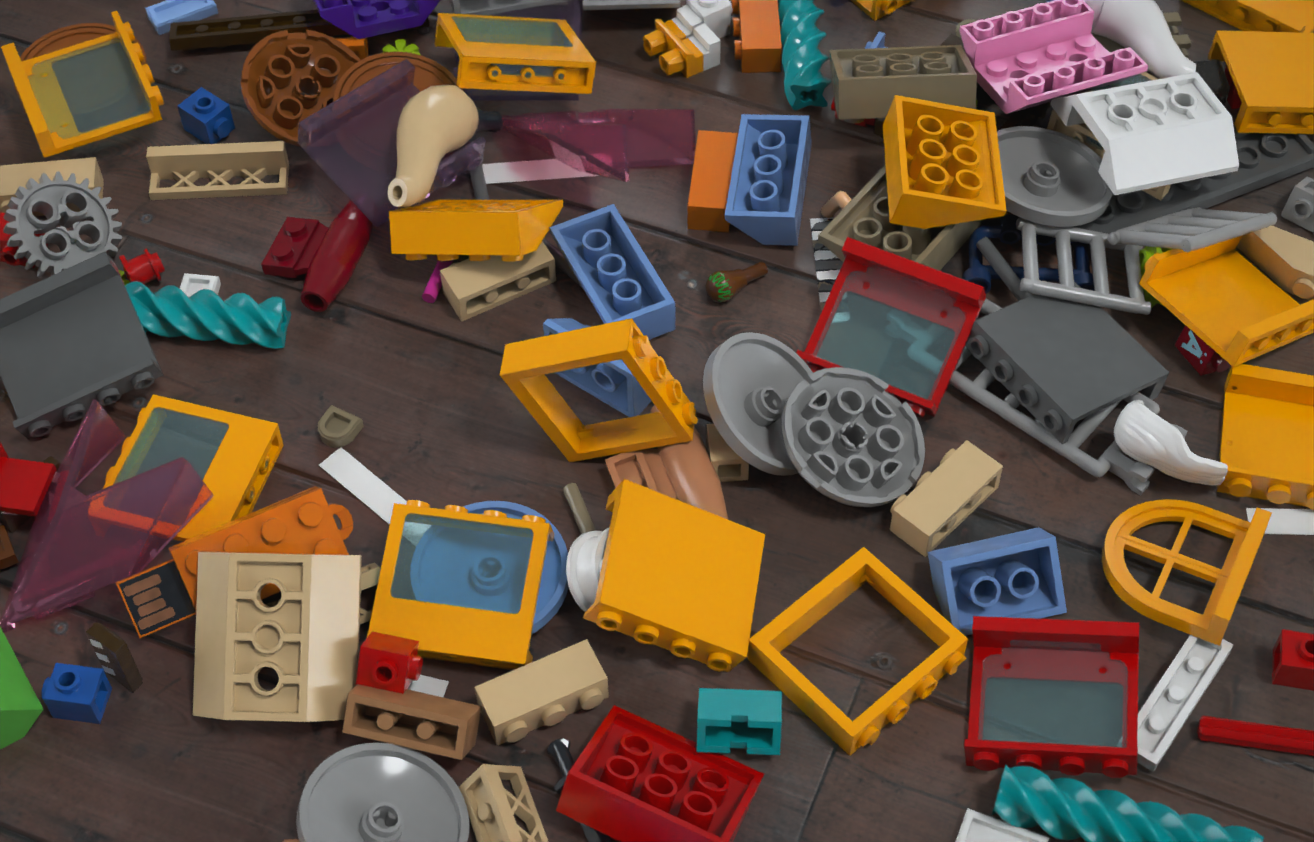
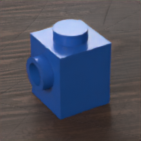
[177,87,235,144]
[42,663,112,724]

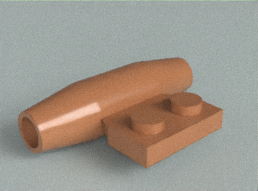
[605,405,729,520]

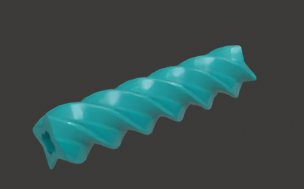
[778,0,832,110]
[125,281,291,349]
[992,765,1264,842]

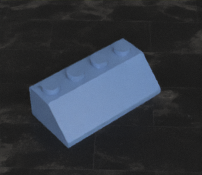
[725,114,812,246]
[549,204,675,339]

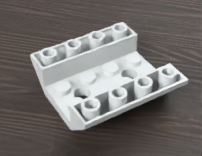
[1051,72,1239,195]

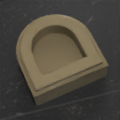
[318,405,364,448]

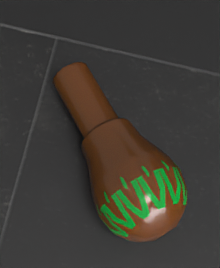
[706,262,768,303]

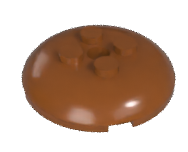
[241,30,360,149]

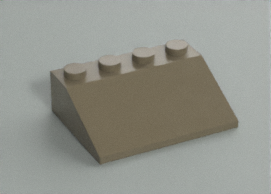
[829,45,977,123]
[818,165,984,271]

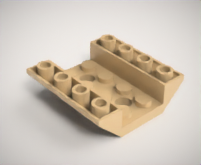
[193,552,362,722]

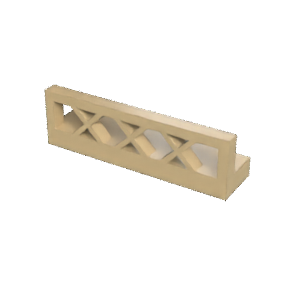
[146,141,289,200]
[459,764,548,842]

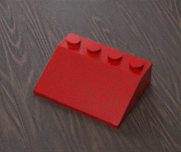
[556,705,764,842]

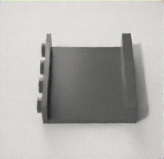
[0,252,163,438]
[966,282,1169,444]

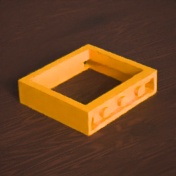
[500,318,698,462]
[748,547,968,756]

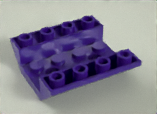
[313,0,441,39]

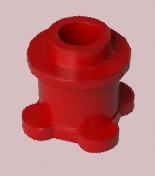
[119,248,165,284]

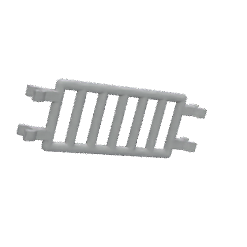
[885,298,1187,496]

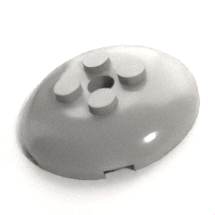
[782,367,925,507]

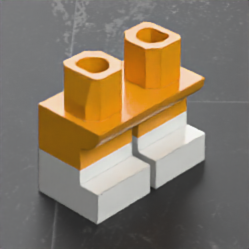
[643,4,721,78]

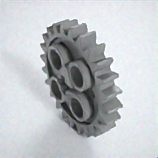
[3,171,122,278]

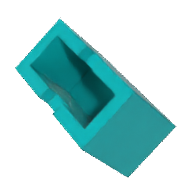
[697,688,782,755]

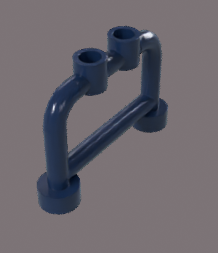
[962,215,1094,294]

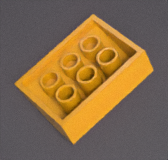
[883,95,1007,229]
[389,199,563,262]

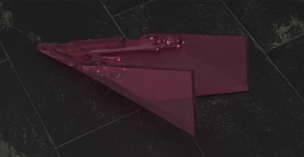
[502,109,696,182]
[0,399,214,633]

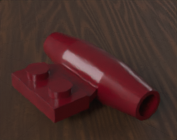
[261,194,377,312]

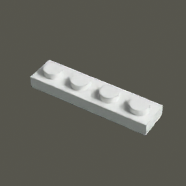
[1118,635,1233,772]

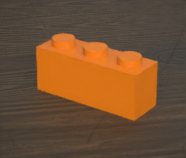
[731,0,782,73]
[688,130,738,232]

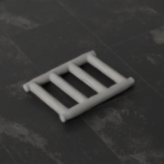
[1108,207,1277,252]
[1016,217,1151,315]

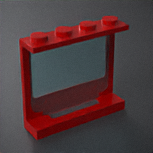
[796,237,986,418]
[964,616,1139,778]

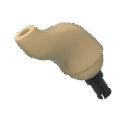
[388,85,504,207]

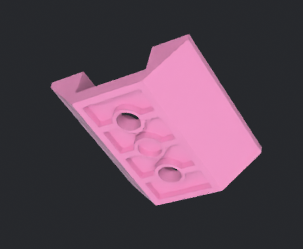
[960,0,1148,114]

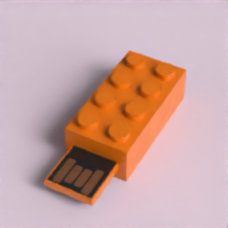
[116,486,353,638]

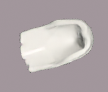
[1114,400,1228,486]

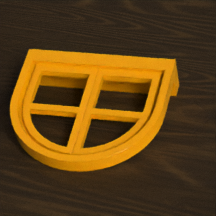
[1102,499,1272,646]

